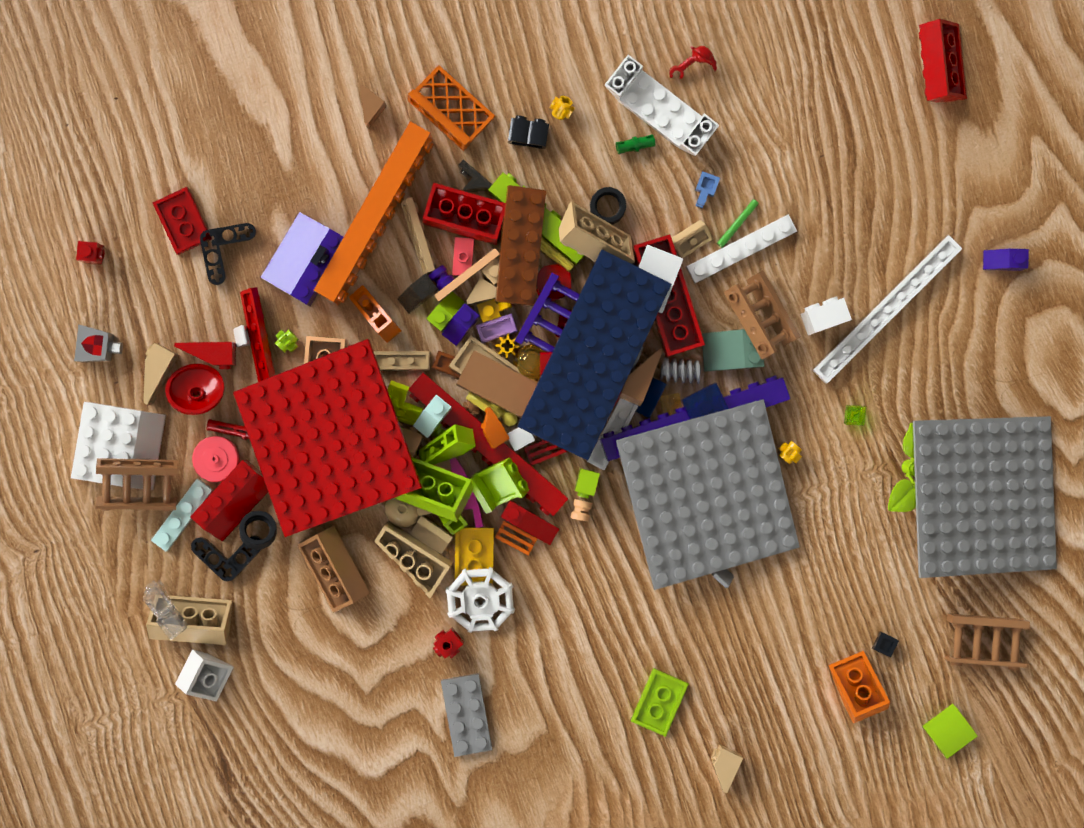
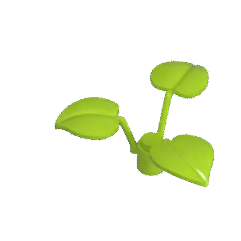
[888,423,916,512]

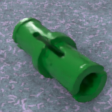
[615,134,656,154]

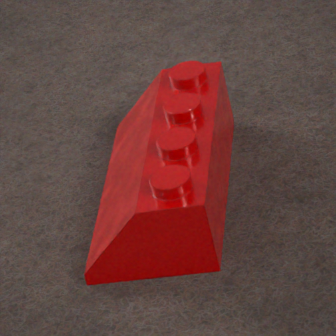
[919,19,967,102]
[422,183,505,245]
[190,459,268,542]

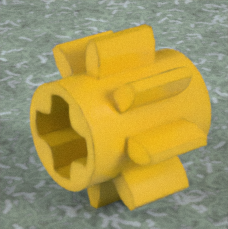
[549,96,575,120]
[495,334,519,359]
[779,441,802,465]

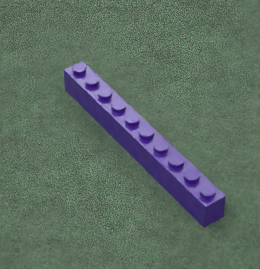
[600,375,790,462]

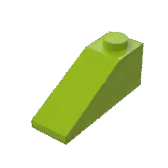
[419,424,475,465]

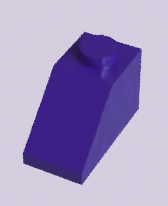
[983,248,1029,271]
[442,303,480,347]

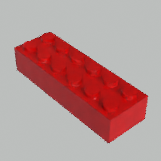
[633,234,705,357]

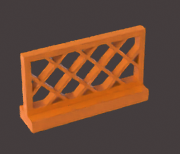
[408,65,495,151]

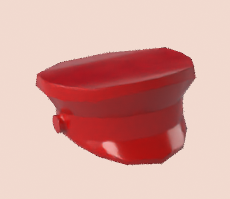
[536,264,571,301]

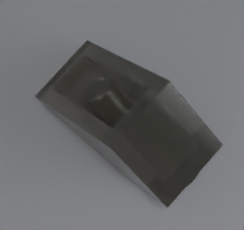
[397,273,439,314]

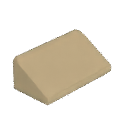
[672,220,713,258]

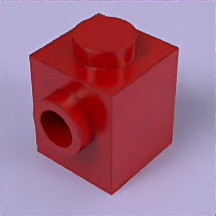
[76,241,105,264]

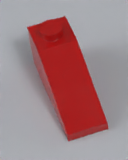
[174,342,236,370]
[500,500,560,545]

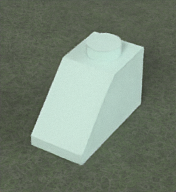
[413,395,452,438]

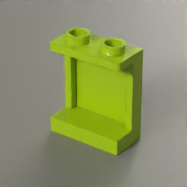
[469,457,529,514]

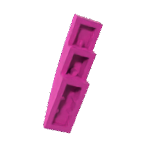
[450,457,484,528]

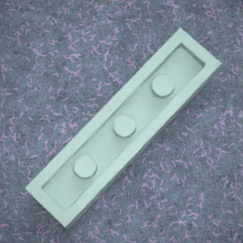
[151,479,213,552]

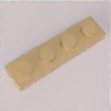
[401,197,436,276]

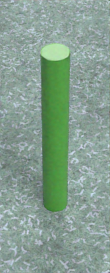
[717,199,759,248]

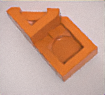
[481,407,510,448]

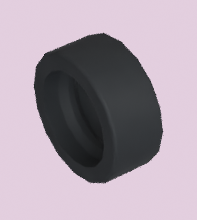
[590,187,626,225]
[239,511,277,550]

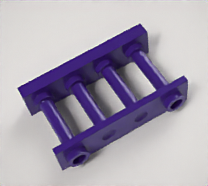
[515,273,580,352]

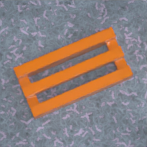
[495,521,537,556]

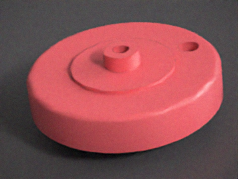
[192,436,240,482]

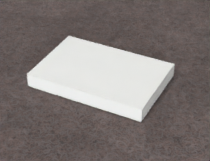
[639,245,683,313]

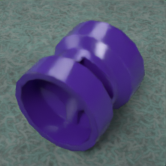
[428,265,454,291]

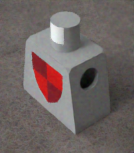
[74,325,123,362]

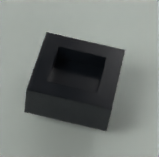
[310,245,329,268]
[872,631,899,658]

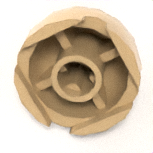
[385,498,421,527]

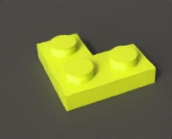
[388,380,423,426]

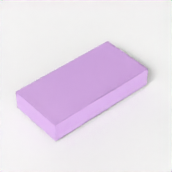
[476,313,518,343]

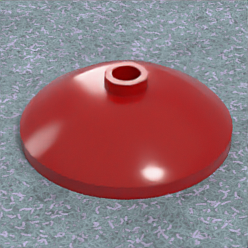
[165,364,225,415]

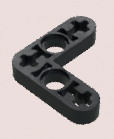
[200,223,256,285]
[191,536,262,581]

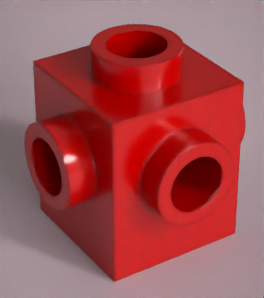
[433,627,464,659]

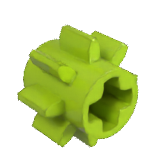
[275,329,299,353]

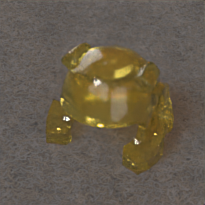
[513,344,547,381]

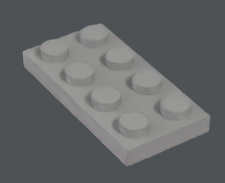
[441,673,492,757]

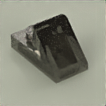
[458,159,492,192]

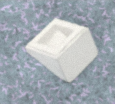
[233,325,250,347]

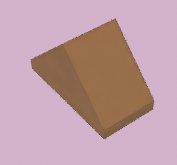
[360,85,387,128]

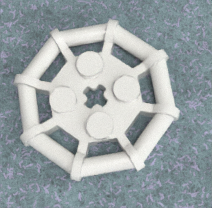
[445,567,515,633]

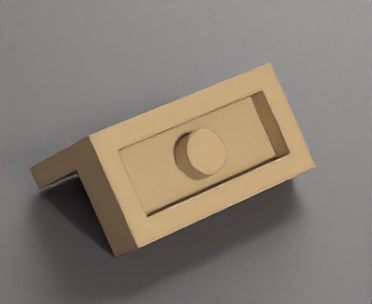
[410,515,454,554]

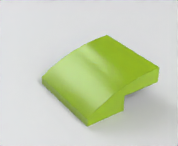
[922,704,978,759]

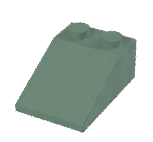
[702,329,764,372]

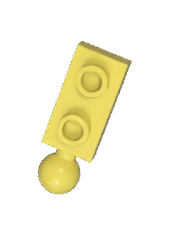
[466,392,518,427]

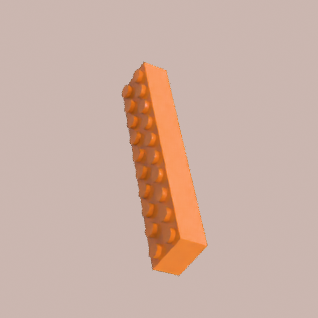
[314,121,434,305]

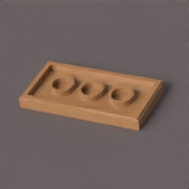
[456,350,537,418]

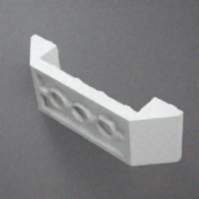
[604,55,719,156]

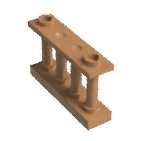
[724,270,801,359]
[96,458,178,512]
[944,613,1030,670]

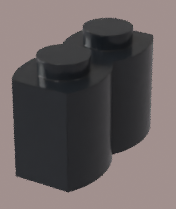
[508,116,549,149]

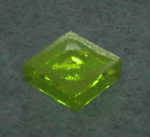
[844,405,866,426]

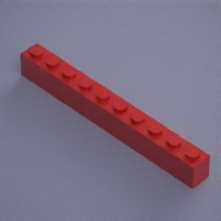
[408,373,568,516]

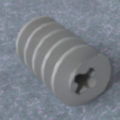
[660,357,701,384]

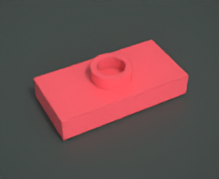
[452,237,474,276]

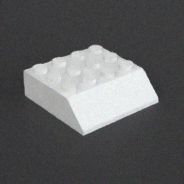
[71,402,166,490]

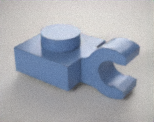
[695,171,720,208]

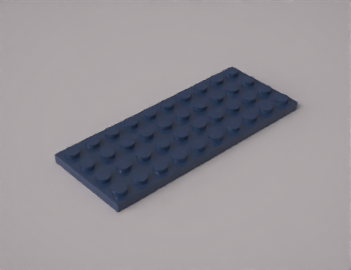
[517,250,672,461]

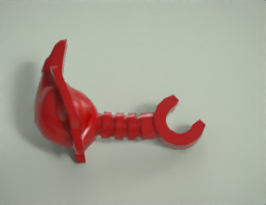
[669,46,717,79]

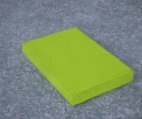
[630,668,689,737]

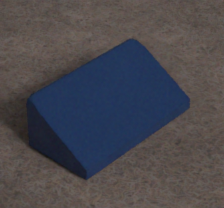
[635,378,667,418]

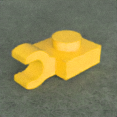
[477,299,512,323]

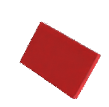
[152,187,212,255]

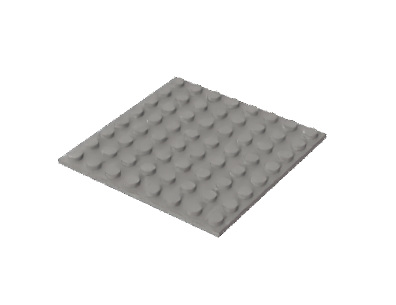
[616,399,799,590]
[913,416,1057,578]

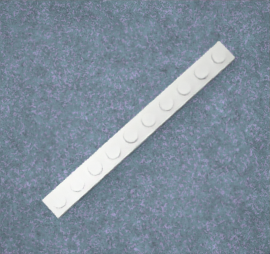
[812,235,962,384]

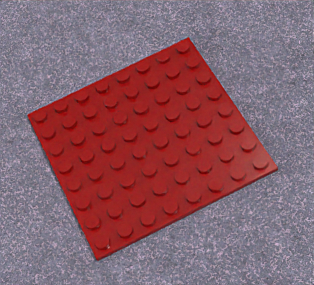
[233,339,422,537]

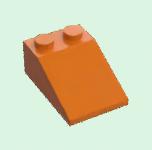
[828,651,890,724]

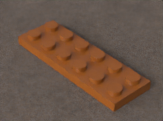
[495,185,546,306]

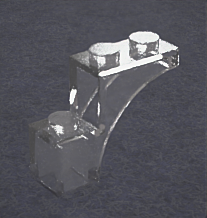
[143,580,187,640]

